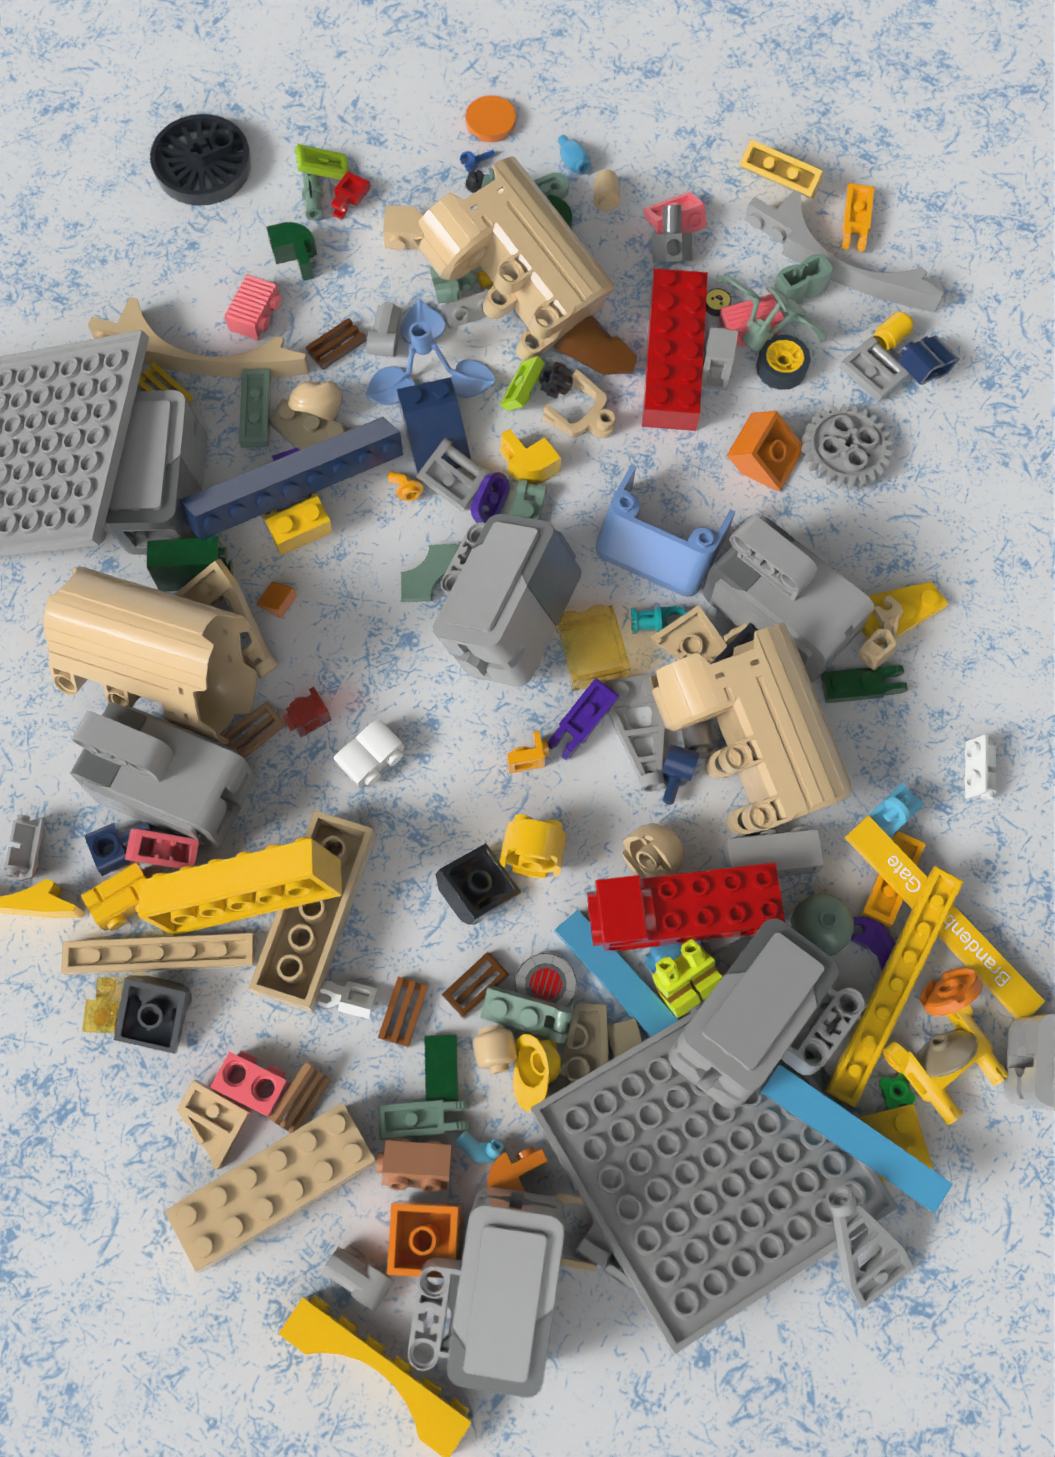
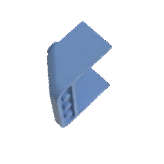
[596,465,735,597]

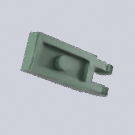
[378,1100,471,1140]

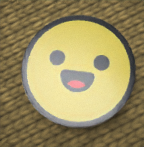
[706,288,732,316]

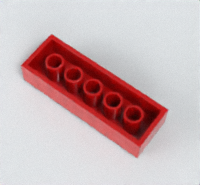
[641,268,708,431]

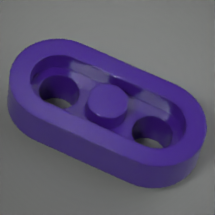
[471,472,510,523]

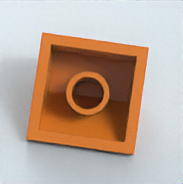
[727,410,803,491]

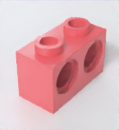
[210,1050,291,1117]

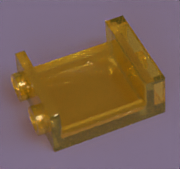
[556,605,631,692]

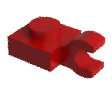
[331,171,370,220]

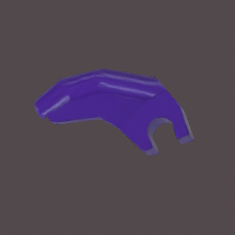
[851,917,896,972]

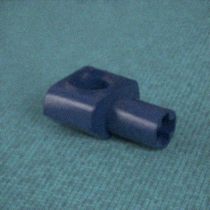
[84,822,154,876]

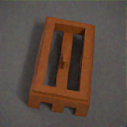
[378,976,429,1048]

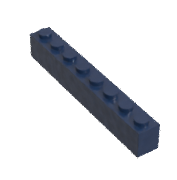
[180,417,403,540]

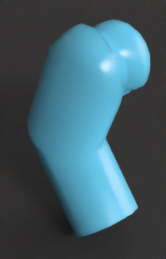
[455,1130,504,1164]

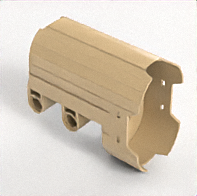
[413,156,615,361]
[43,567,257,745]
[649,623,853,834]

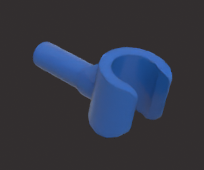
[460,149,495,172]

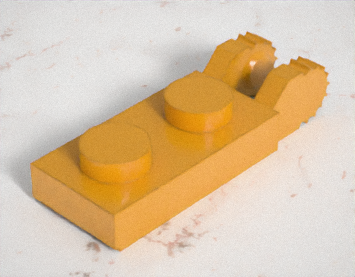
[841,183,875,252]

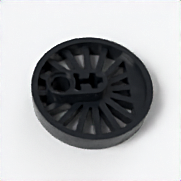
[150,114,251,206]

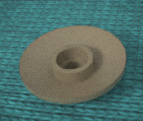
[916,1030,978,1077]

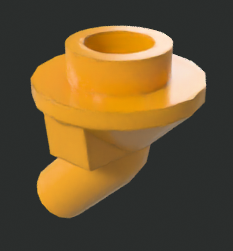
[388,471,424,501]

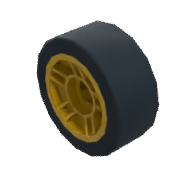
[756,335,811,390]

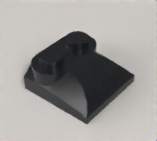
[435,843,521,925]
[114,975,192,1054]

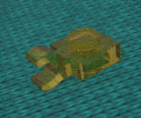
[82,977,120,1034]

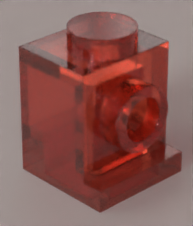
[282,687,332,738]

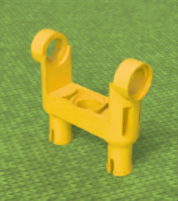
[882,1004,1008,1125]

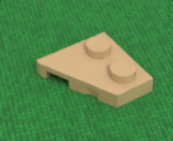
[177,1080,252,1170]

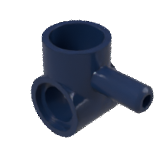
[662,744,700,805]

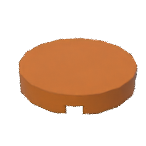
[465,95,516,143]
[919,968,984,1016]

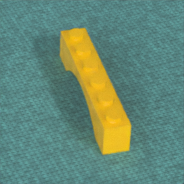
[278,1295,473,1457]

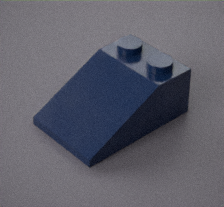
[397,377,471,475]

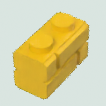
[81,862,149,931]

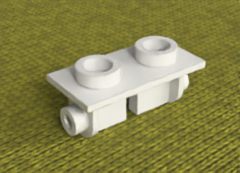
[964,734,997,800]

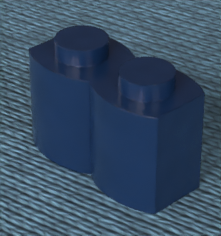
[898,335,960,385]

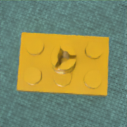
[858,1104,934,1182]

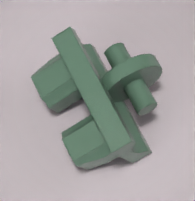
[430,267,476,304]

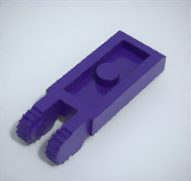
[547,678,620,761]

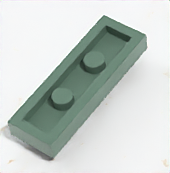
[239,369,271,447]

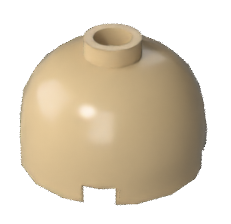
[622,823,684,878]

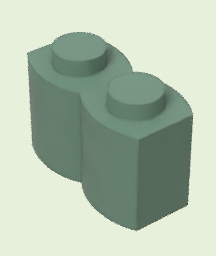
[773,254,834,309]

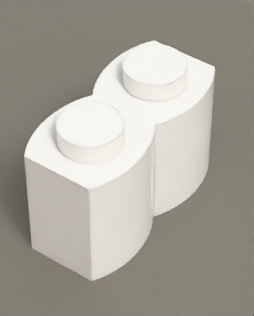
[334,718,404,789]

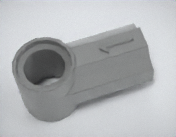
[367,302,402,358]
[322,1247,394,1311]

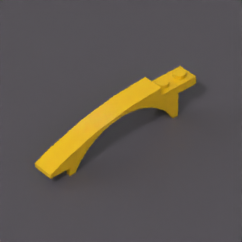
[0,878,84,918]

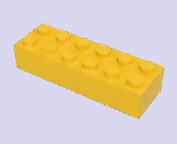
[138,837,342,936]

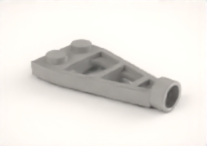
[603,673,665,792]
[826,1186,913,1309]

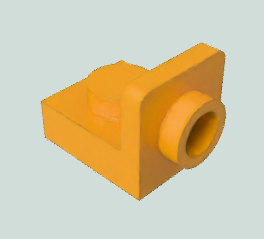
[507,731,549,774]

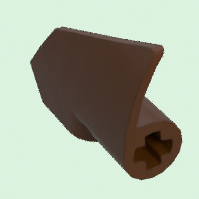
[554,316,637,375]

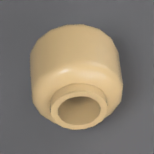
[473,1024,518,1075]

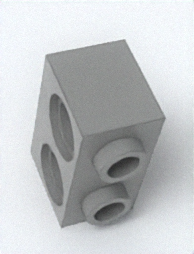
[702,327,738,390]

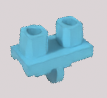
[869,783,925,837]

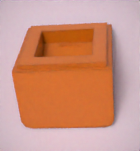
[256,581,297,619]

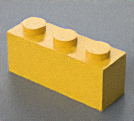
[739,140,825,199]

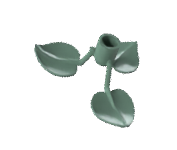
[715,275,827,352]

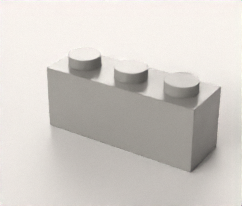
[723,826,824,877]

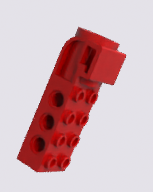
[587,862,786,951]

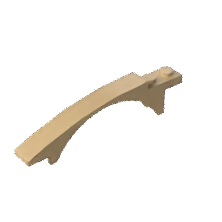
[88,297,310,378]

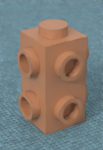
[376,1138,451,1193]

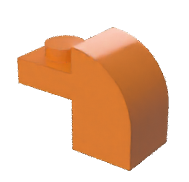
[488,1146,547,1192]

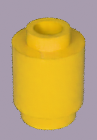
[873,311,914,351]

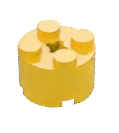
[500,814,567,878]

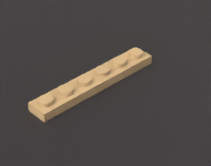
[61,933,255,975]

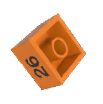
[387,1200,464,1278]

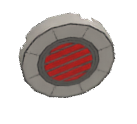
[514,953,577,1017]

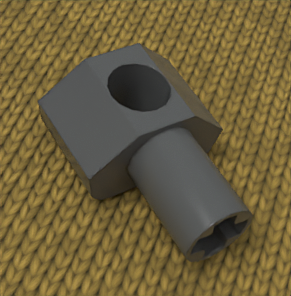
[653,205,692,263]

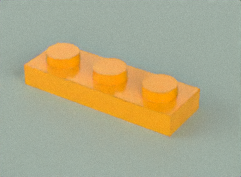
[861,831,926,928]

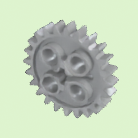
[801,404,893,490]

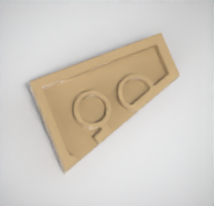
[650,605,727,663]

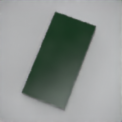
[424,1035,458,1102]

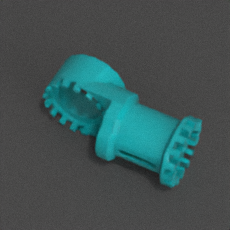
[631,606,686,634]

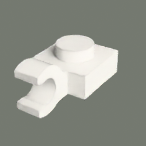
[318,981,378,1019]

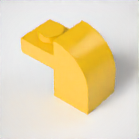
[500,429,561,484]

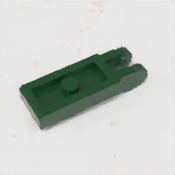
[821,665,908,703]

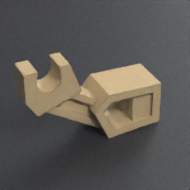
[857,595,903,670]

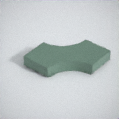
[401,544,458,602]

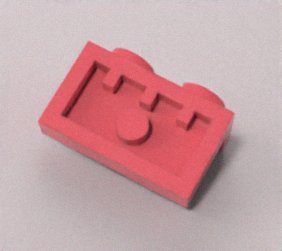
[643,191,707,242]

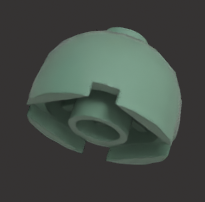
[790,894,854,956]

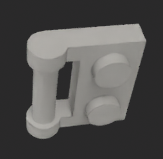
[840,336,911,402]
[416,437,491,511]

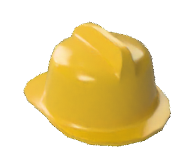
[513,1034,561,1112]

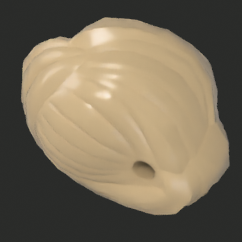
[288,381,343,420]

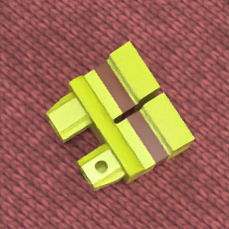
[652,939,723,1018]

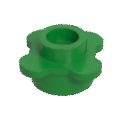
[879,1073,916,1109]

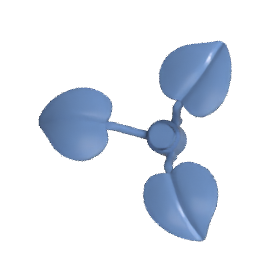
[366,299,496,405]

